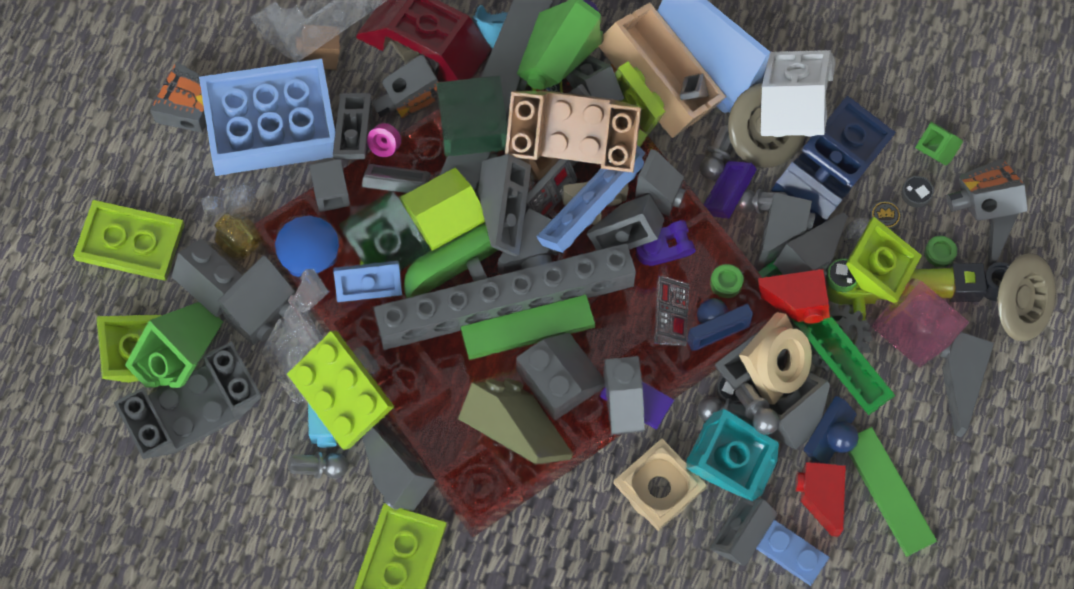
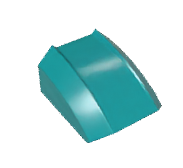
[686,409,779,501]

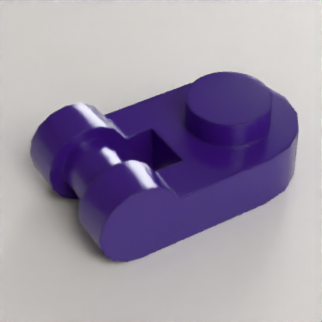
[635,221,696,266]

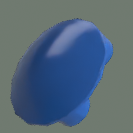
[275,216,339,277]

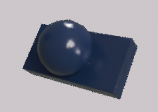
[687,298,753,351]
[803,396,859,464]

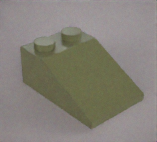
[458,378,573,464]

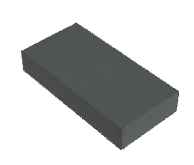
[362,164,431,193]

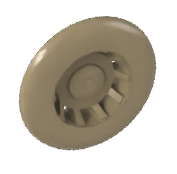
[728,83,805,168]
[997,253,1056,342]

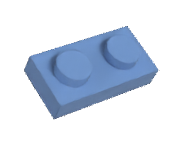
[334,261,402,302]
[756,520,830,586]

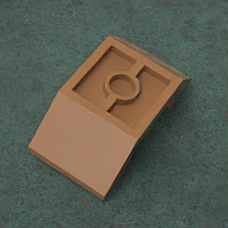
[505,91,641,173]

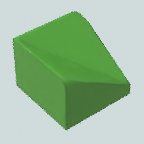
[915,122,964,166]

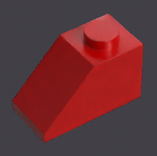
[758,269,830,324]
[795,462,846,537]

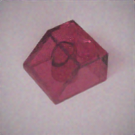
[871,278,969,368]

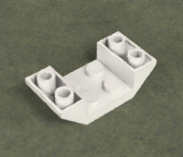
[761,50,835,137]

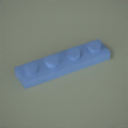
[536,154,645,253]

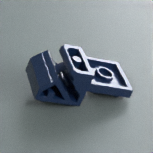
[771,96,896,226]

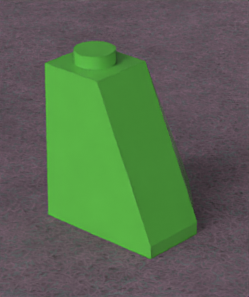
[517,0,603,90]
[125,302,223,388]

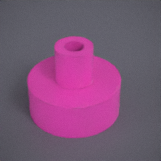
[367,123,401,157]

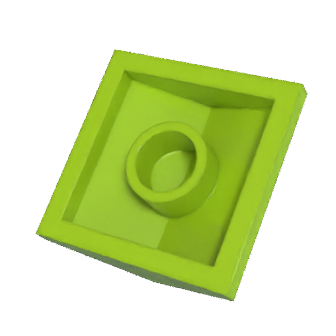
[400,167,485,251]
[846,217,922,303]
[96,315,162,383]

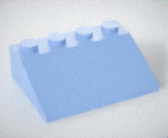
[657,0,770,113]
[199,59,335,176]

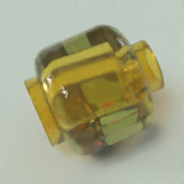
[214,212,261,259]

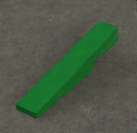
[755,258,895,416]

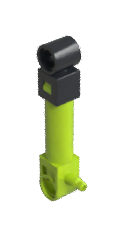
[825,262,1010,321]

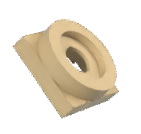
[739,312,812,405]
[613,438,707,531]

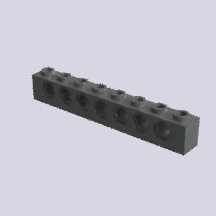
[374,243,636,350]

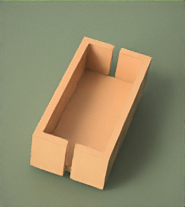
[599,3,726,138]

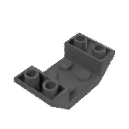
[113,341,262,459]

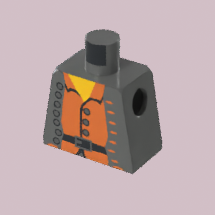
[372,54,446,120]
[150,62,207,133]
[946,159,1028,221]

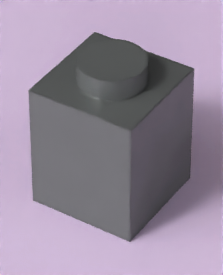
[309,158,350,212]

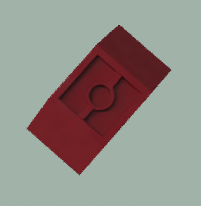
[356,0,491,92]

